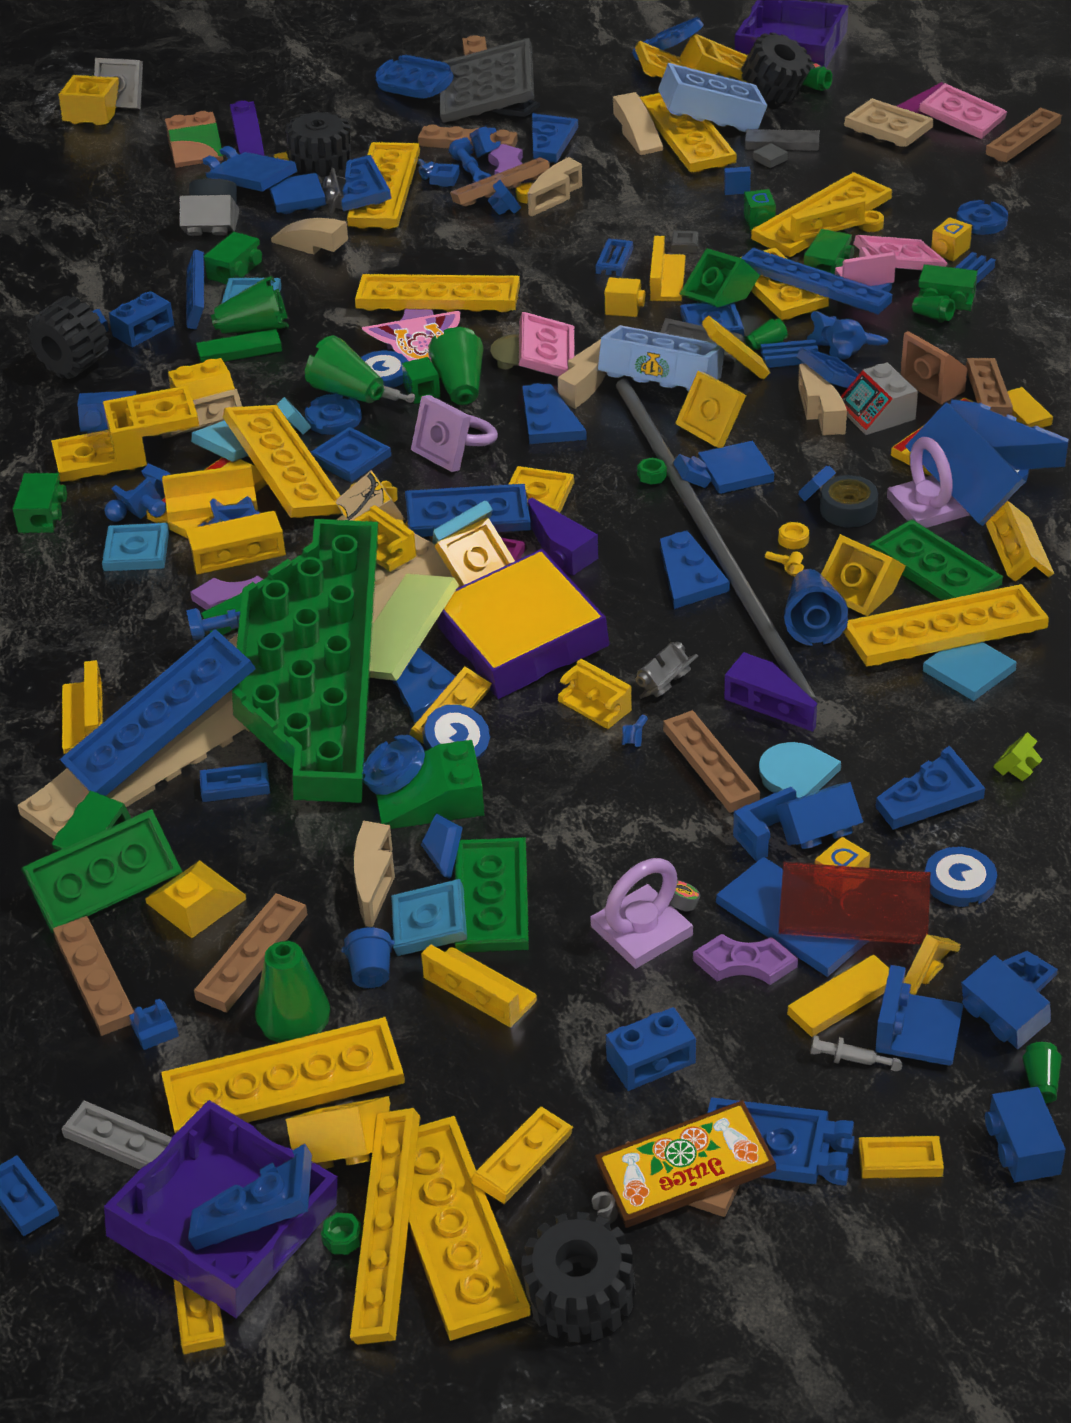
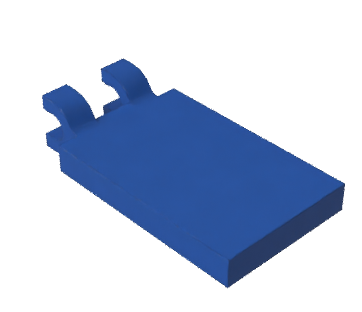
[202,146,297,192]
[707,1097,855,1186]

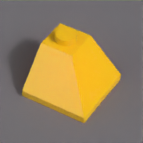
[145,860,246,938]

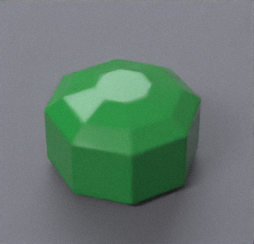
[637,457,667,485]
[321,1213,362,1255]

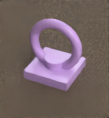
[411,395,498,472]
[887,437,969,528]
[591,858,693,969]

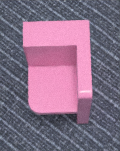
[835,247,896,286]

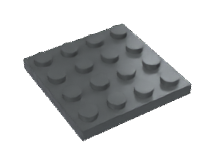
[440,38,534,123]

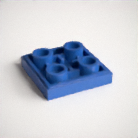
[269,173,326,214]

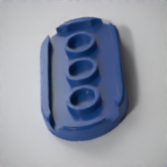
[632,17,704,61]
[375,55,454,98]

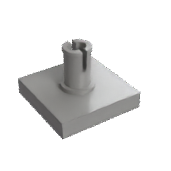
[94,58,143,109]

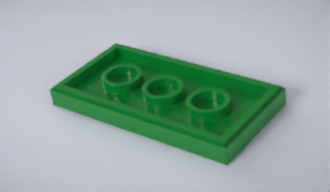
[868,519,1003,600]
[21,809,182,933]
[455,837,529,953]

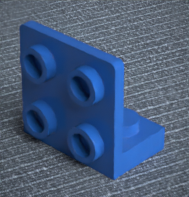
[875,965,963,1065]

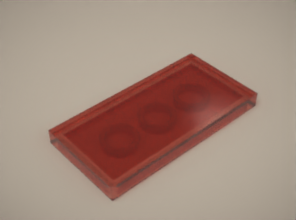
[779,862,931,944]

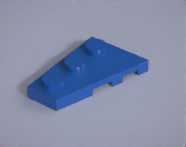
[532,113,578,163]
[660,530,730,609]
[391,648,456,722]
[876,745,985,829]
[188,1143,312,1250]

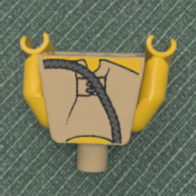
[336,470,408,527]

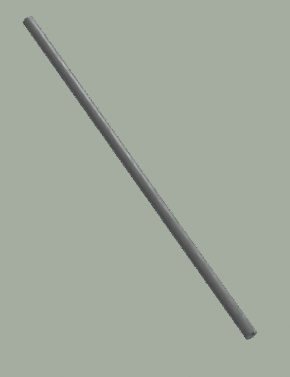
[616,379,818,704]

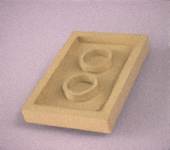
[844,98,933,147]

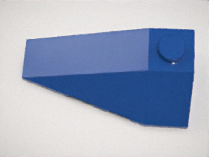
[950,399,1069,470]

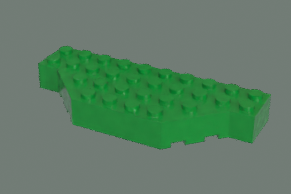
[232,519,378,803]

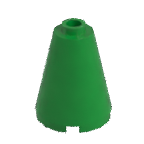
[211,276,289,334]
[428,327,483,405]
[305,335,384,403]
[255,941,330,1043]

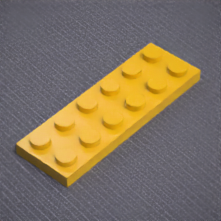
[640,93,736,172]
[347,142,420,229]
[751,172,892,257]
[355,274,520,312]
[223,405,343,518]
[843,584,1049,667]
[161,1017,405,1134]
[408,1116,531,1341]

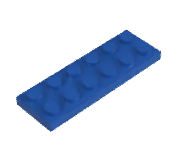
[60,629,256,796]

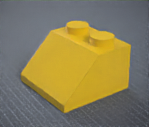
[59,75,119,125]
[168,358,235,400]
[821,534,906,616]
[286,1096,390,1169]

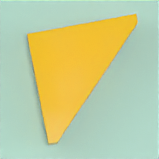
[904,934,960,995]

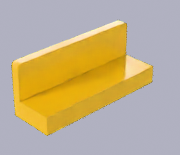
[781,196,866,242]
[650,236,685,301]
[162,464,258,522]
[986,500,1054,582]
[186,511,286,575]
[62,660,103,754]
[421,944,537,1028]

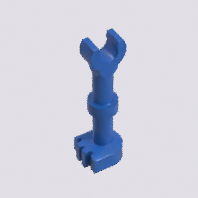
[449,137,491,183]
[186,608,240,641]

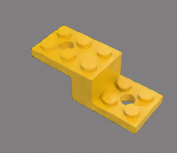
[635,34,748,82]
[51,385,199,482]

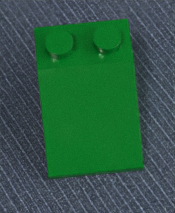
[376,740,485,829]

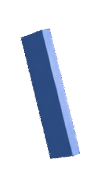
[186,250,204,330]

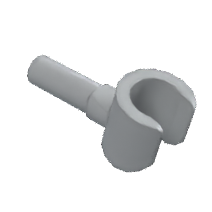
[592,1191,618,1223]

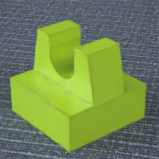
[993,732,1042,781]

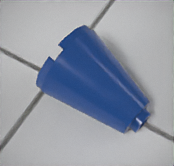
[784,569,848,646]

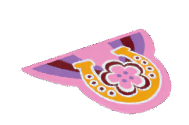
[362,311,460,361]

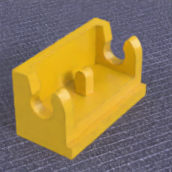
[353,505,416,572]
[558,659,632,729]

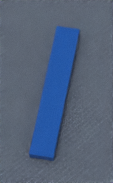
[742,248,892,314]

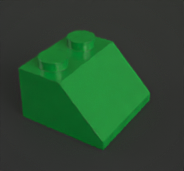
[679,248,760,308]

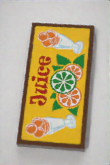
[595,1100,776,1228]

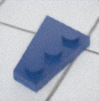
[342,155,392,211]
[523,383,587,444]

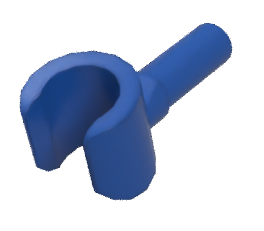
[417,159,434,180]
[622,715,648,747]

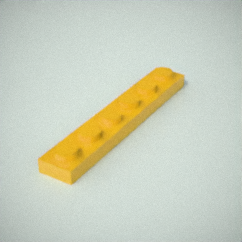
[350,1108,420,1345]

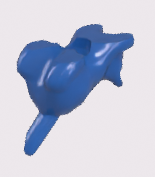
[807,311,888,360]

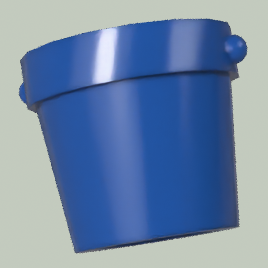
[341,927,395,988]

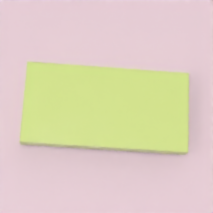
[370,574,459,681]

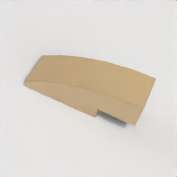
[613,92,663,155]
[528,157,582,216]
[271,218,348,255]
[558,339,606,409]
[798,364,847,436]
[354,821,395,927]

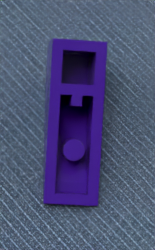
[230,101,265,156]
[528,498,598,576]
[724,652,817,732]

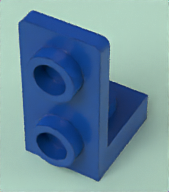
[733,787,796,861]

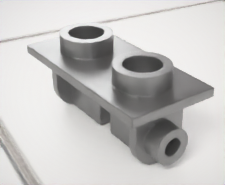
[322,168,346,214]
[636,642,698,699]

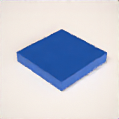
[680,302,744,337]
[796,347,859,388]
[310,427,391,483]
[698,441,774,494]

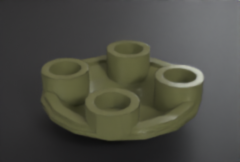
[490,334,519,369]

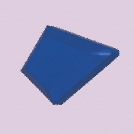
[421,814,463,879]
[1003,951,1058,992]

